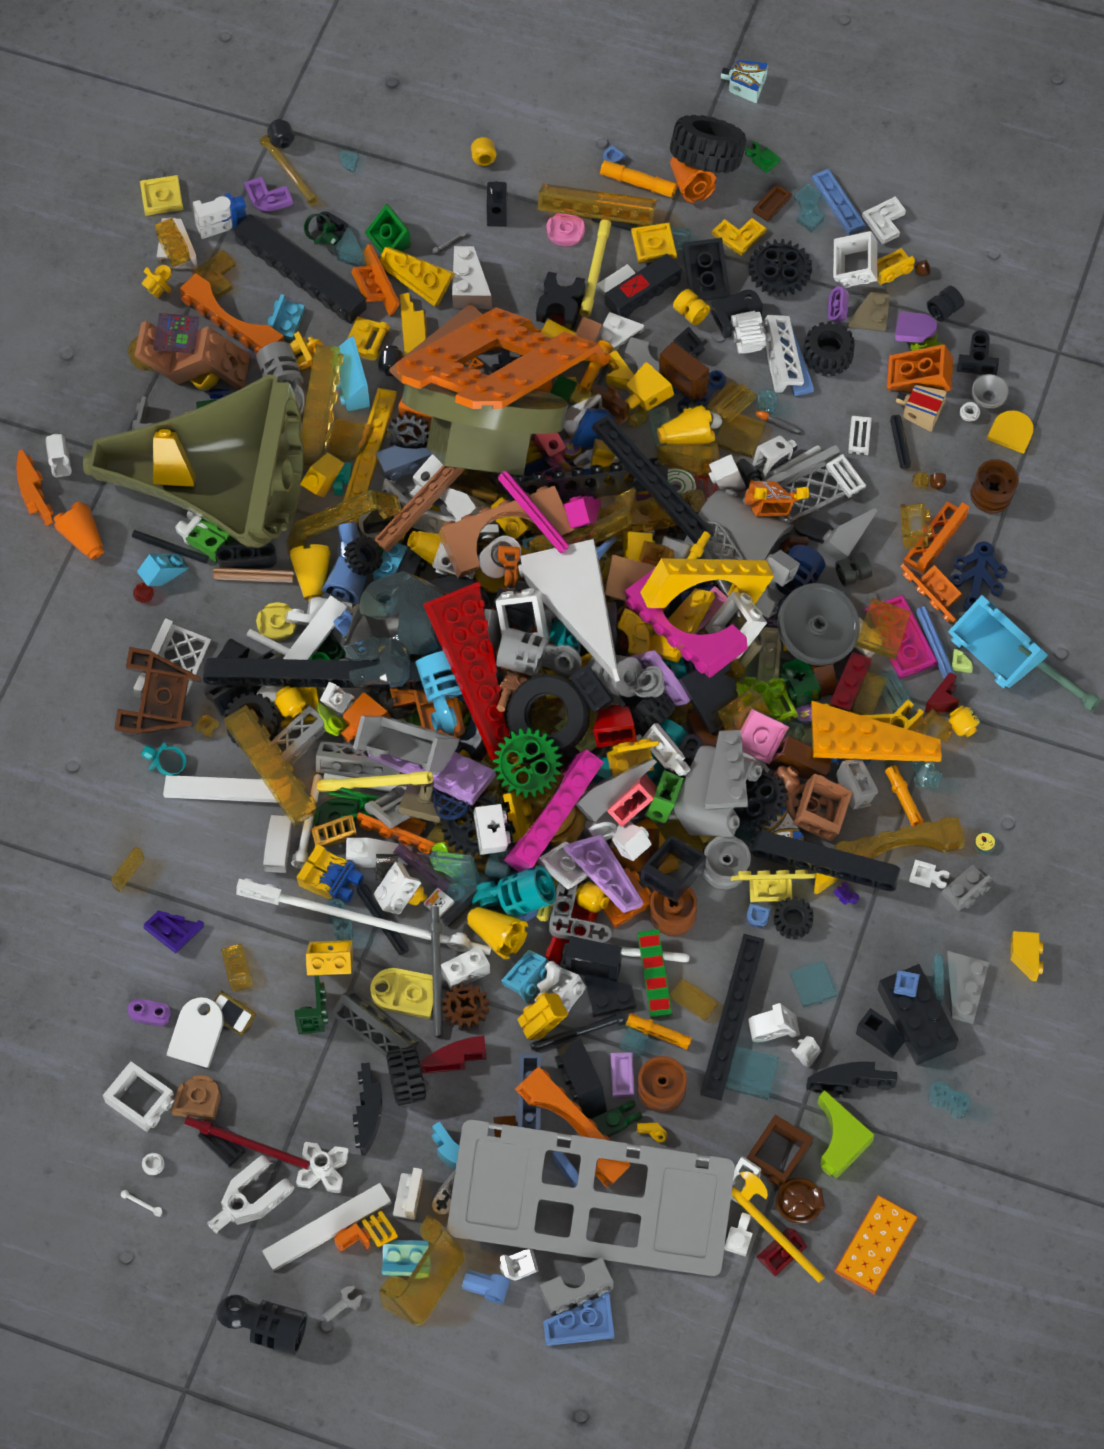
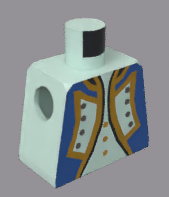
[721,60,768,103]

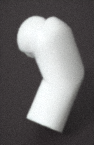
[537,961,560,993]

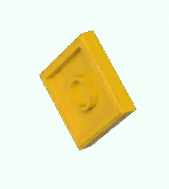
[631,222,677,264]

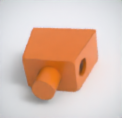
[341,692,391,742]

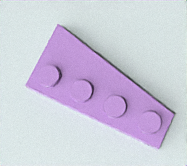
[564,834,644,913]

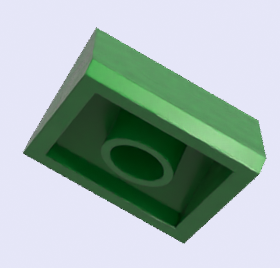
[365,204,411,254]

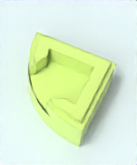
[952,649,973,673]

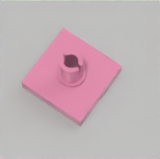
[741,709,789,764]

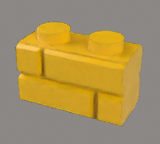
[517,992,568,1040]

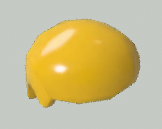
[190,372,219,391]

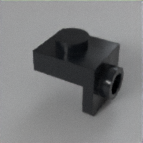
[673,327,708,357]

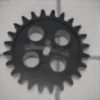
[748,239,812,297]
[734,768,788,832]
[441,792,511,858]

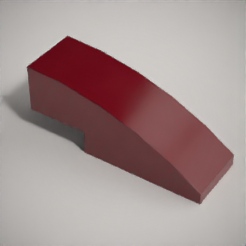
[420,1035,486,1074]

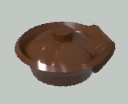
[776,1178,825,1224]

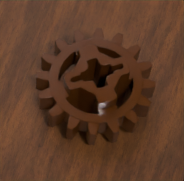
[442,982,489,1030]

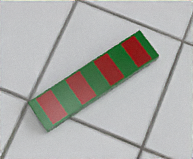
[637,929,672,1018]

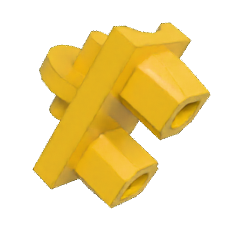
[141,265,172,299]
[290,331,323,370]

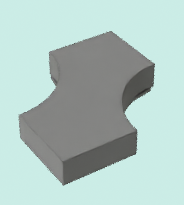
[624,337,659,372]

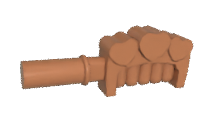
[497,669,527,712]

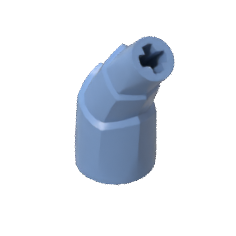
[322,522,367,608]

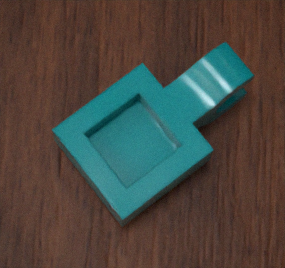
[333,462,352,496]

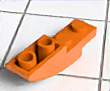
[16,449,54,526]

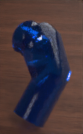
[209,389,232,399]

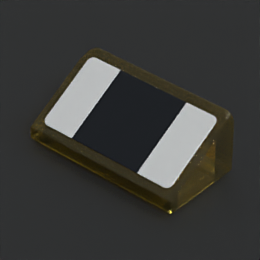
[207,990,256,1035]

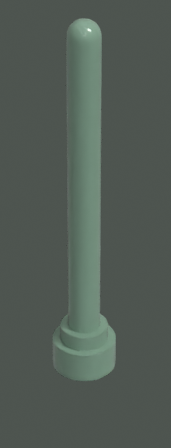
[1018,645,1101,712]

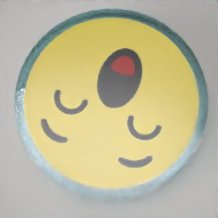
[974,832,996,854]

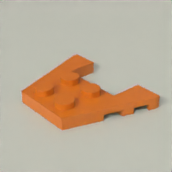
[390,688,466,738]

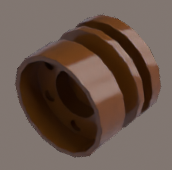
[970,459,1019,513]

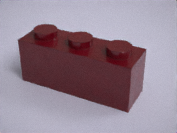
[829,652,872,713]

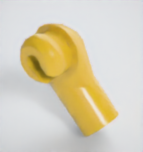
[637,1122,668,1143]

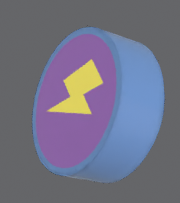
[795,704,812,725]

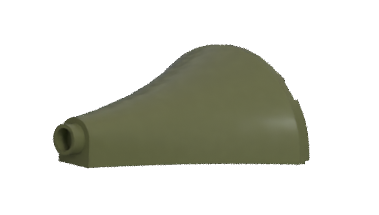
[83,375,304,548]

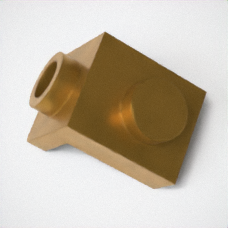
[639,541,674,566]

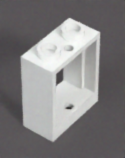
[833,231,877,288]
[496,588,549,639]
[705,592,767,659]
[103,1061,175,1132]

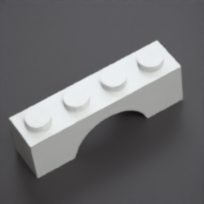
[582,811,652,861]

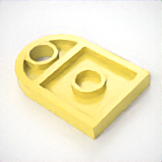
[370,968,433,1020]

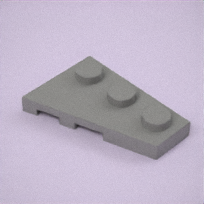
[946,951,990,1024]

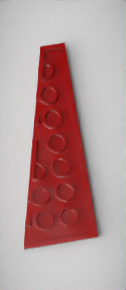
[423,582,510,761]

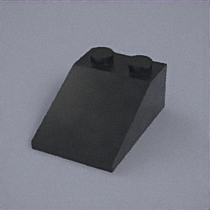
[682,237,730,300]

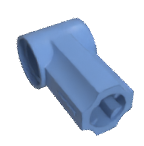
[462,1269,510,1304]

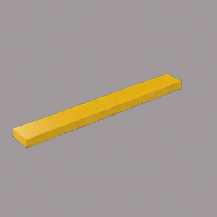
[337,388,397,528]

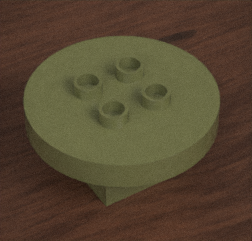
[402,383,568,475]

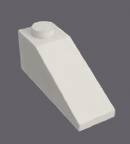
[346,838,412,868]

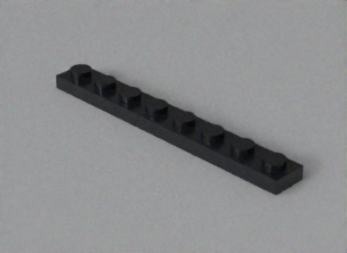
[591,415,714,544]
[700,934,765,1101]

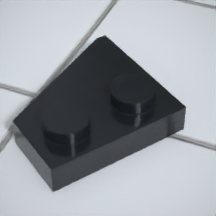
[494,586,535,633]

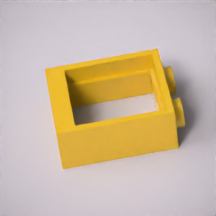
[306,940,354,975]

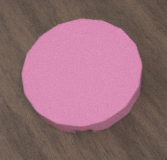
[546,211,585,247]

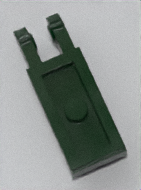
[591,1100,643,1137]

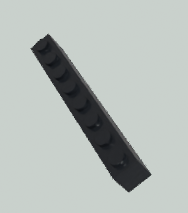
[234,214,367,323]

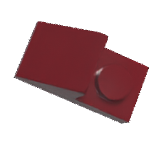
[925,672,959,714]

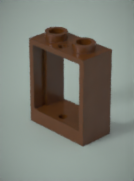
[659,342,709,403]
[746,1114,813,1186]

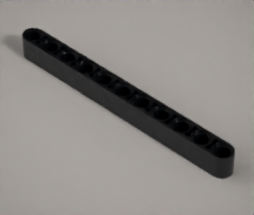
[203,658,424,690]

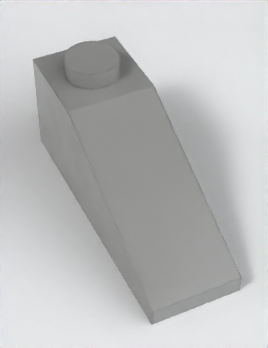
[821,508,877,561]

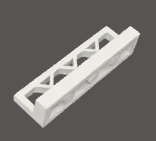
[762,315,804,393]

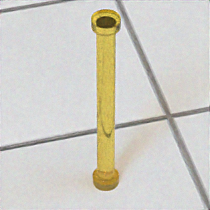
[259,135,318,206]

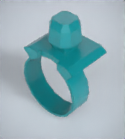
[141,743,186,776]

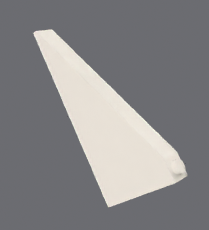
[518,539,620,681]

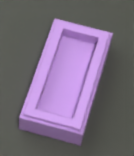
[610,1052,634,1097]

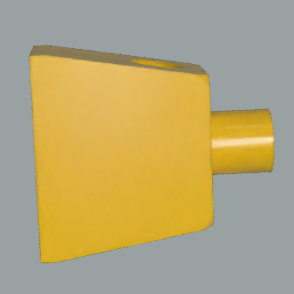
[624,362,674,411]

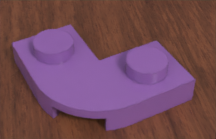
[244,177,293,212]

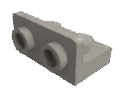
[941,865,992,912]

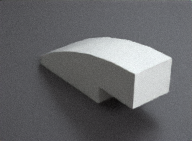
[263,815,293,873]

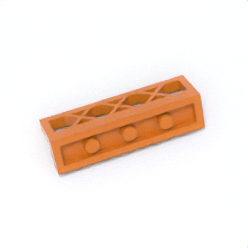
[903,501,969,574]

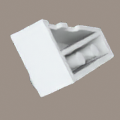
[452,246,492,309]

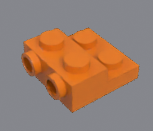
[601,867,652,928]

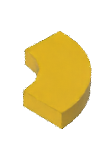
[617,608,651,655]

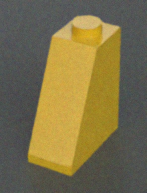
[153,429,196,487]

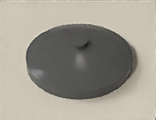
[777,583,860,666]

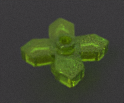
[740,677,786,720]

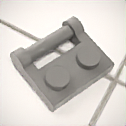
[365,786,412,829]

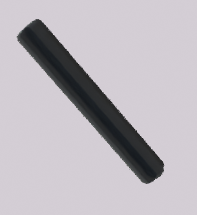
[356,883,409,956]

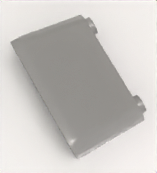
[674,746,762,837]

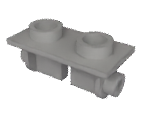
[380,478,412,511]

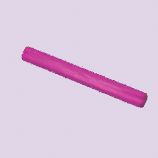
[498,471,569,553]

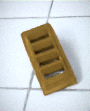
[311,815,357,847]

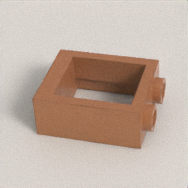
[793,774,853,842]

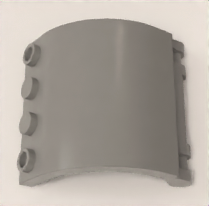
[685,488,794,560]

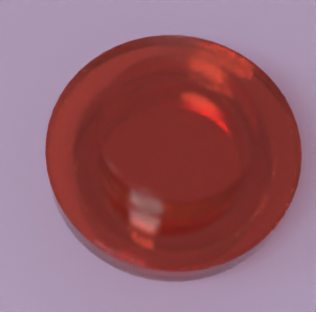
[133,583,154,603]

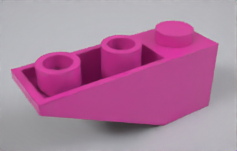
[564,496,601,528]

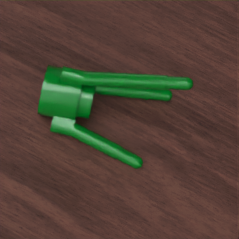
[328,787,379,819]

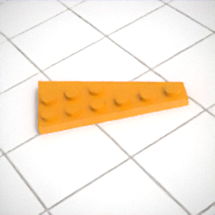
[811,701,942,762]

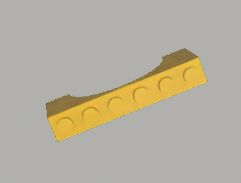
[640,558,774,608]

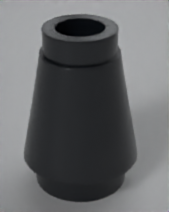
[736,458,763,486]

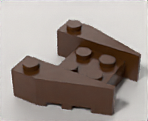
[114,647,201,735]

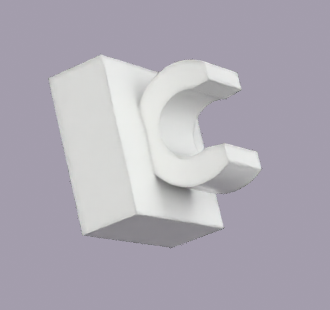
[791,1036,822,1068]

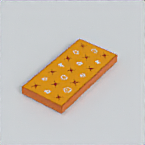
[835,1195,918,1295]

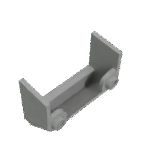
[353,715,459,775]

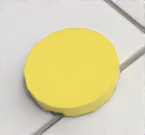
[256,602,298,642]

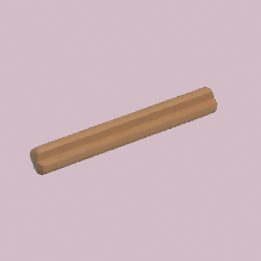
[213,567,294,583]

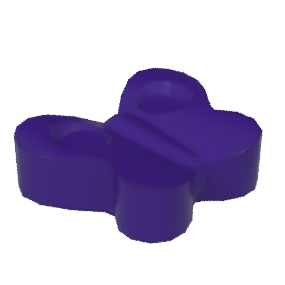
[833,881,860,905]

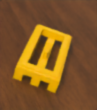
[362,1211,398,1247]

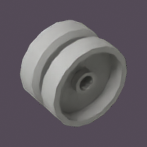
[702,836,751,890]

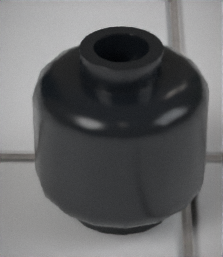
[267,119,294,149]
[378,345,404,376]

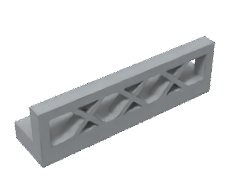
[250,706,327,780]
[316,741,401,778]

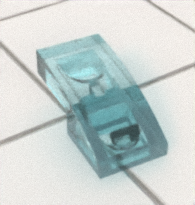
[647,406,676,450]

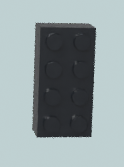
[878,964,958,1065]

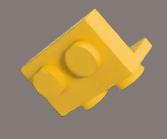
[877,248,915,285]
[491,497,528,540]

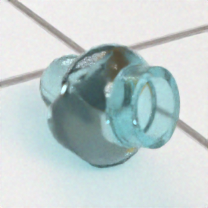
[912,761,942,788]

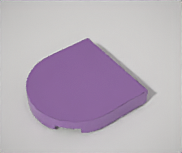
[895,312,937,342]

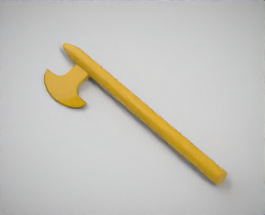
[731,1171,825,1283]

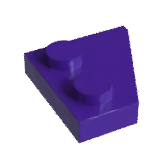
[144,910,204,954]

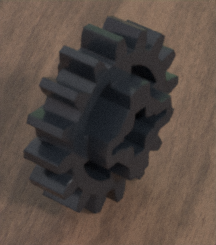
[387,411,430,449]

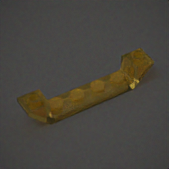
[529,488,637,554]
[286,490,402,557]

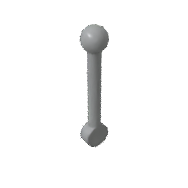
[432,230,466,254]

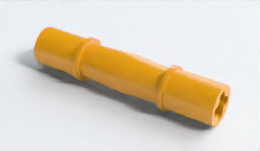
[600,160,677,198]

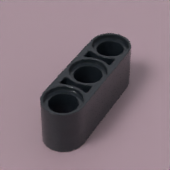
[216,542,277,569]

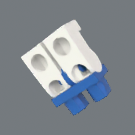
[193,193,247,239]

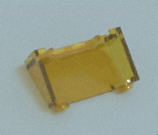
[379,1215,464,1326]

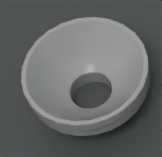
[972,374,1009,408]

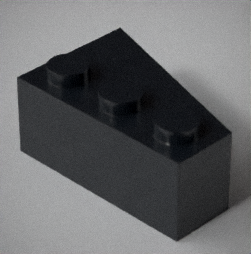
[554,1038,607,1119]

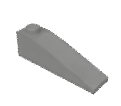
[576,758,657,822]

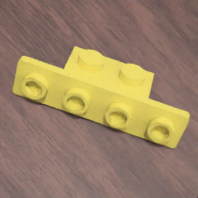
[731,870,816,902]

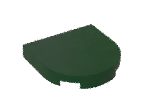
[314,799,360,838]

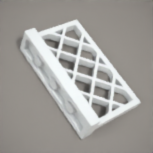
[133,618,211,699]

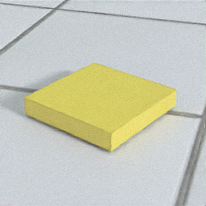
[140,175,184,216]

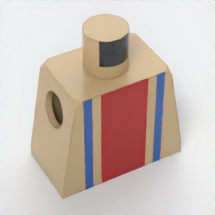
[896,385,947,432]

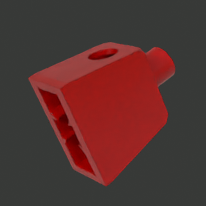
[593,704,637,747]

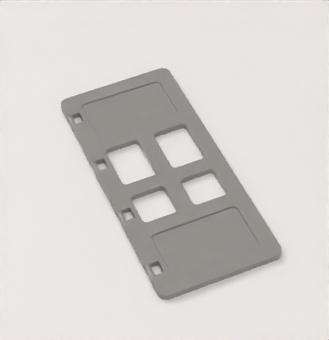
[447,1120,735,1276]

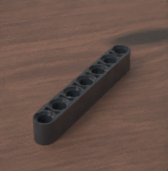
[751,831,901,892]

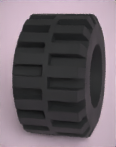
[804,321,855,376]
[627,691,676,737]
[224,692,279,750]
[386,1046,426,1106]

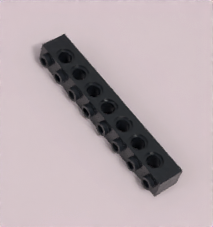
[507,458,668,502]

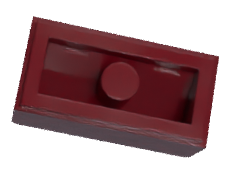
[756,1228,808,1276]

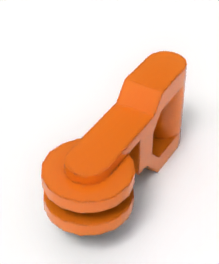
[498,546,520,587]

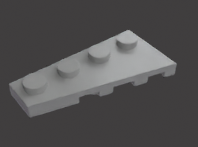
[704,730,748,809]

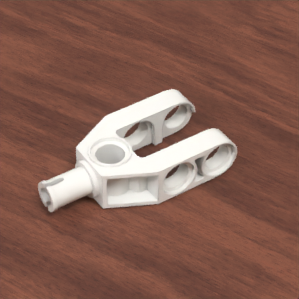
[207,1155,295,1234]

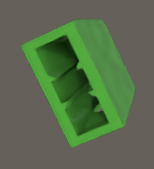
[646,770,684,823]

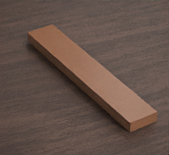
[389,303,483,385]
[373,465,466,552]

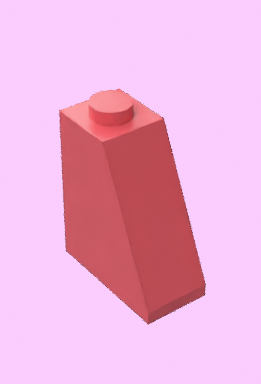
[607,774,657,827]

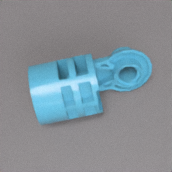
[415,651,462,735]

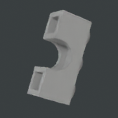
[755,550,800,618]
[540,1258,613,1316]

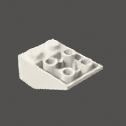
[439,488,498,525]

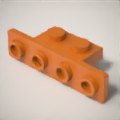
[351,244,400,315]
[900,563,963,625]
[357,813,436,854]

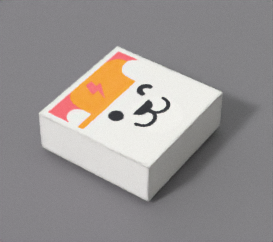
[424,888,454,918]

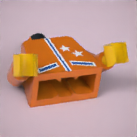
[744,478,809,517]

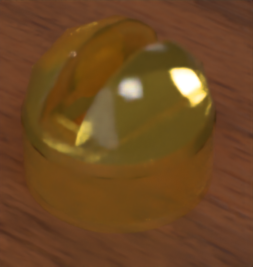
[912,472,929,488]

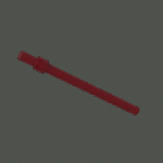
[184,1116,310,1170]

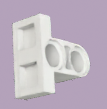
[748,1003,800,1043]

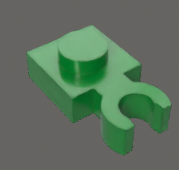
[745,141,780,173]

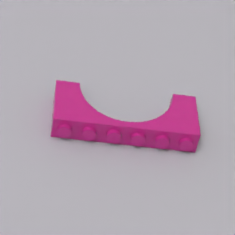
[625,568,748,678]
[503,749,604,872]

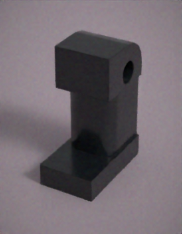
[711,289,763,339]

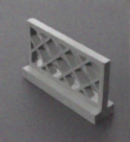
[766,445,858,523]

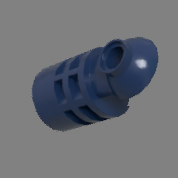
[776,545,826,612]

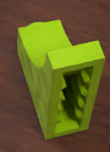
[817,1090,874,1179]

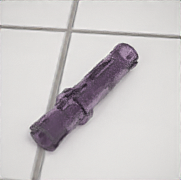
[393,843,452,892]

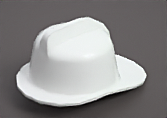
[479,536,521,578]

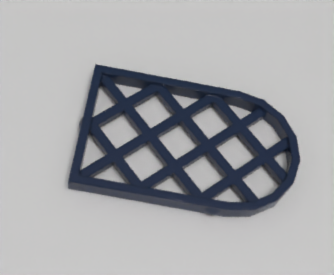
[433,787,469,820]

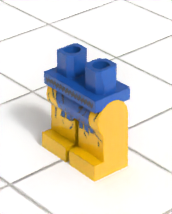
[297,844,364,904]

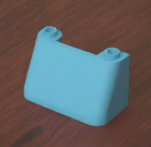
[948,595,1048,689]

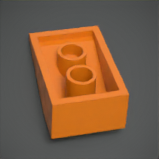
[887,344,953,392]

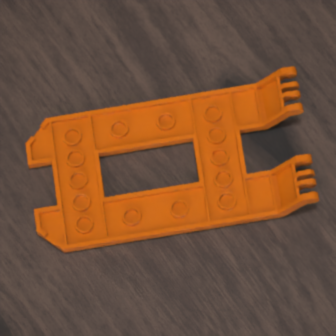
[396,307,611,409]

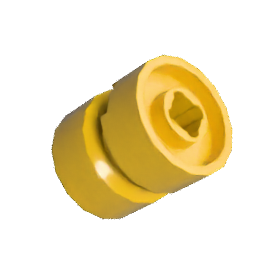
[673,289,710,326]

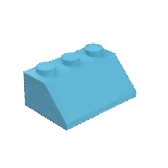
[330,336,370,412]

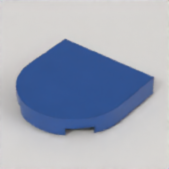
[571,408,614,447]

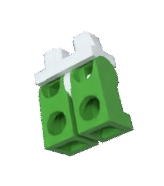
[175,511,235,563]

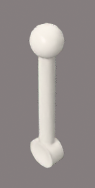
[121,1190,163,1217]

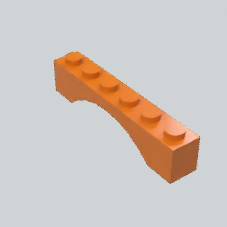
[180,273,284,355]
[515,1066,631,1187]

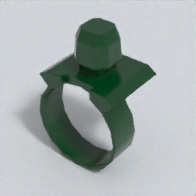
[304,214,339,245]

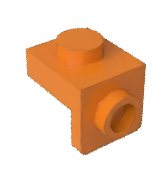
[334,1223,371,1253]

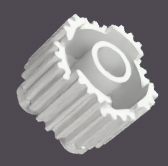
[731,311,766,354]

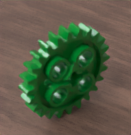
[493,728,563,798]

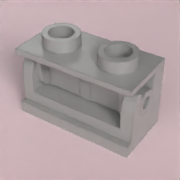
[835,759,879,810]

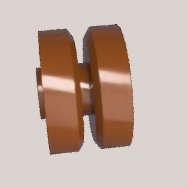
[649,881,697,936]
[638,1056,687,1112]

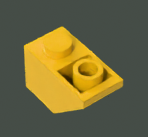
[1010,931,1043,982]

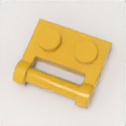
[347,316,391,361]

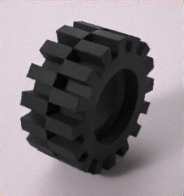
[343,536,383,576]
[774,897,814,939]

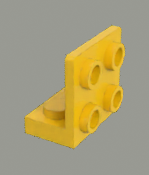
[607,738,659,777]

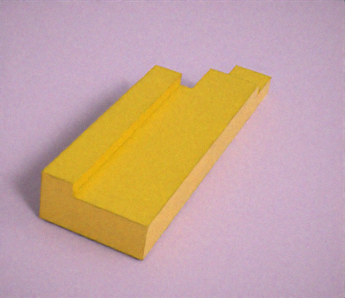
[400,293,428,356]

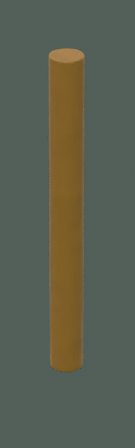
[448,484,502,502]

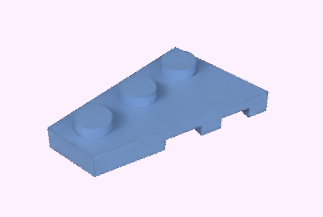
[543,1292,614,1346]

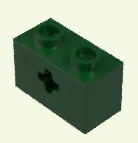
[780,659,821,707]

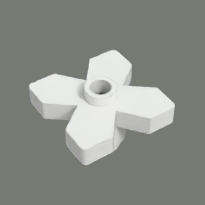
[296,1142,349,1193]

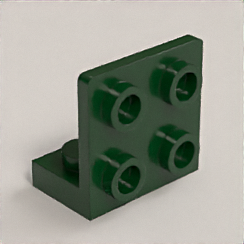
[294,976,328,1034]

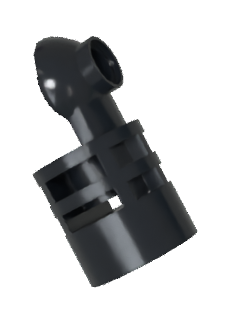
[216,1295,308,1355]

